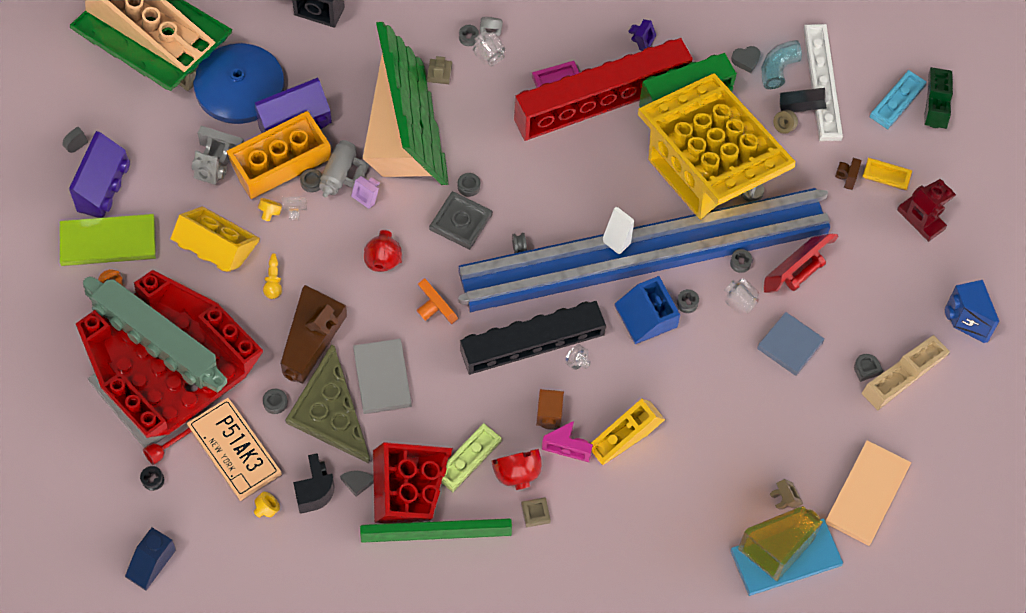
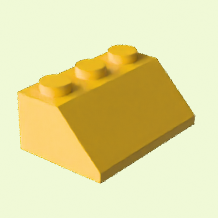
[170,206,260,272]

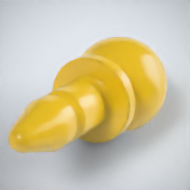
[263,253,282,299]

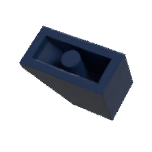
[125,527,176,591]

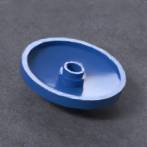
[193,43,284,124]

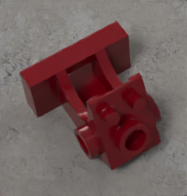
[897,179,956,242]

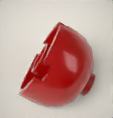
[491,449,542,490]

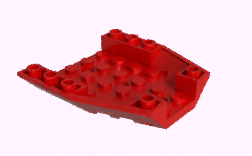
[75,270,263,438]

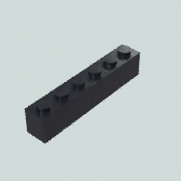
[460,301,606,375]

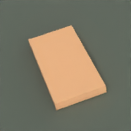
[825,440,912,546]

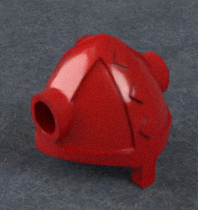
[364,230,402,272]

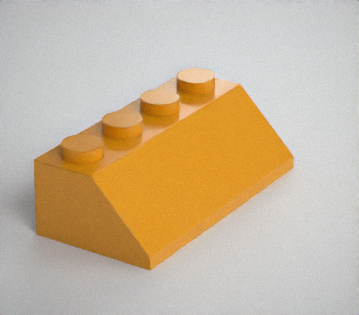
[226,111,331,199]

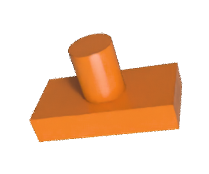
[416,278,459,325]

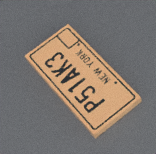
[187,398,282,501]

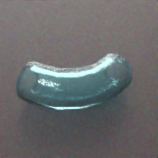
[761,40,802,90]

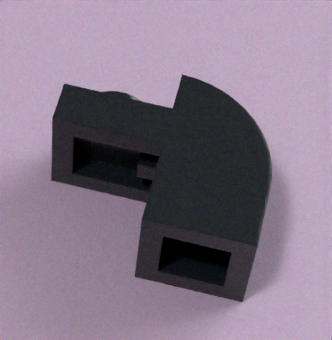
[293,453,334,514]

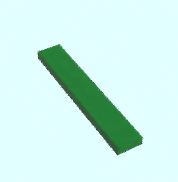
[360,518,512,543]

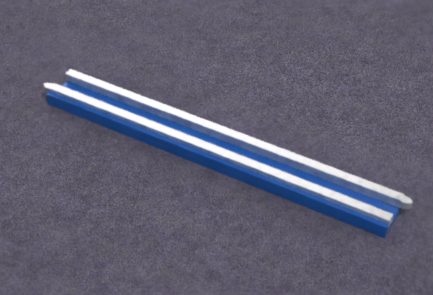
[458,188,830,313]

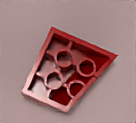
[373,442,453,524]

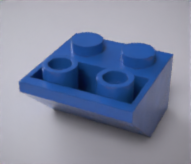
[614,276,680,344]

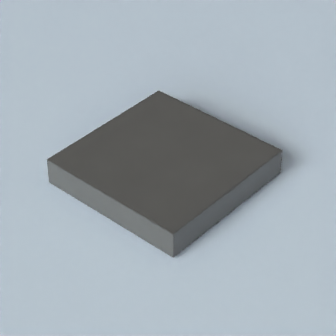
[429,191,493,250]

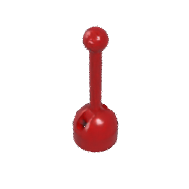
[143,427,192,465]

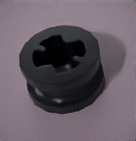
[140,466,165,491]

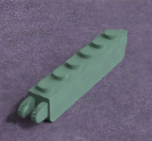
[83,276,227,393]

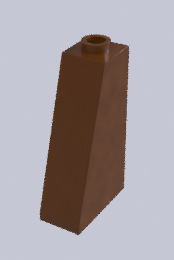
[280,285,347,384]

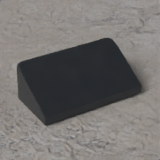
[780,87,827,112]

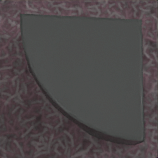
[340,471,374,496]

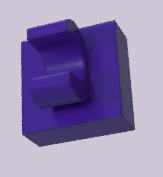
[628,19,656,51]

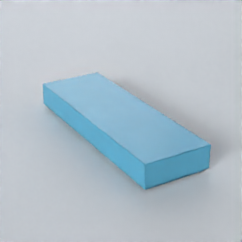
[870,70,927,129]

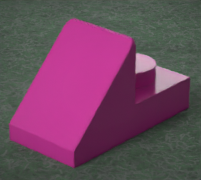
[542,421,593,462]

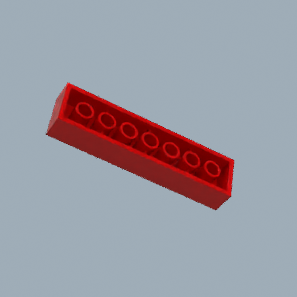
[514,38,693,141]

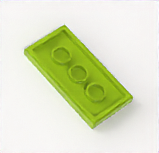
[60,214,156,266]

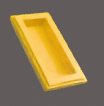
[862,157,912,190]

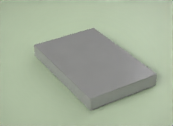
[353,339,412,414]

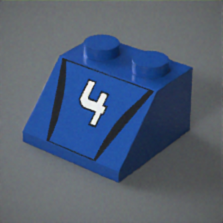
[945,279,999,343]

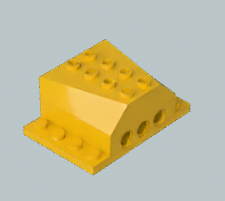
[638,73,796,220]

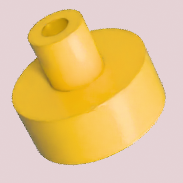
[258,198,283,221]
[254,491,280,518]

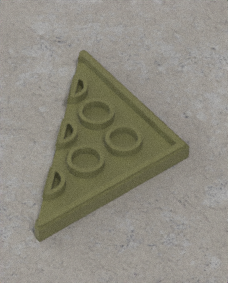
[285,345,370,463]

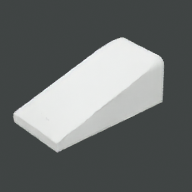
[603,207,634,254]

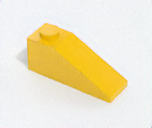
[590,398,665,465]

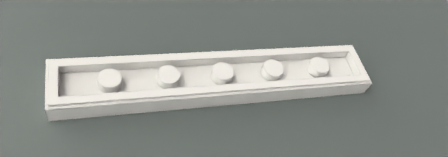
[803,24,843,142]

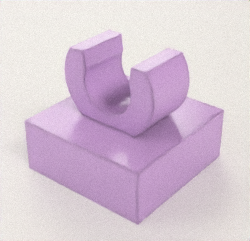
[351,176,380,209]

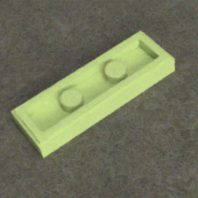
[441,423,502,492]

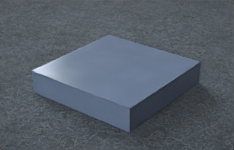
[757,312,824,376]

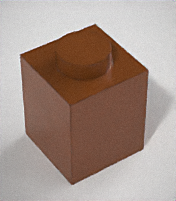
[536,389,564,429]

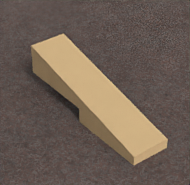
[861,335,950,411]

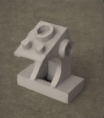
[192,126,244,185]

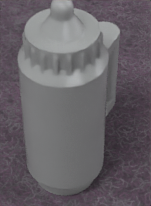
[319,140,369,198]

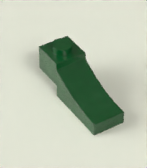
[924,67,953,129]

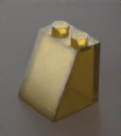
[738,506,822,581]

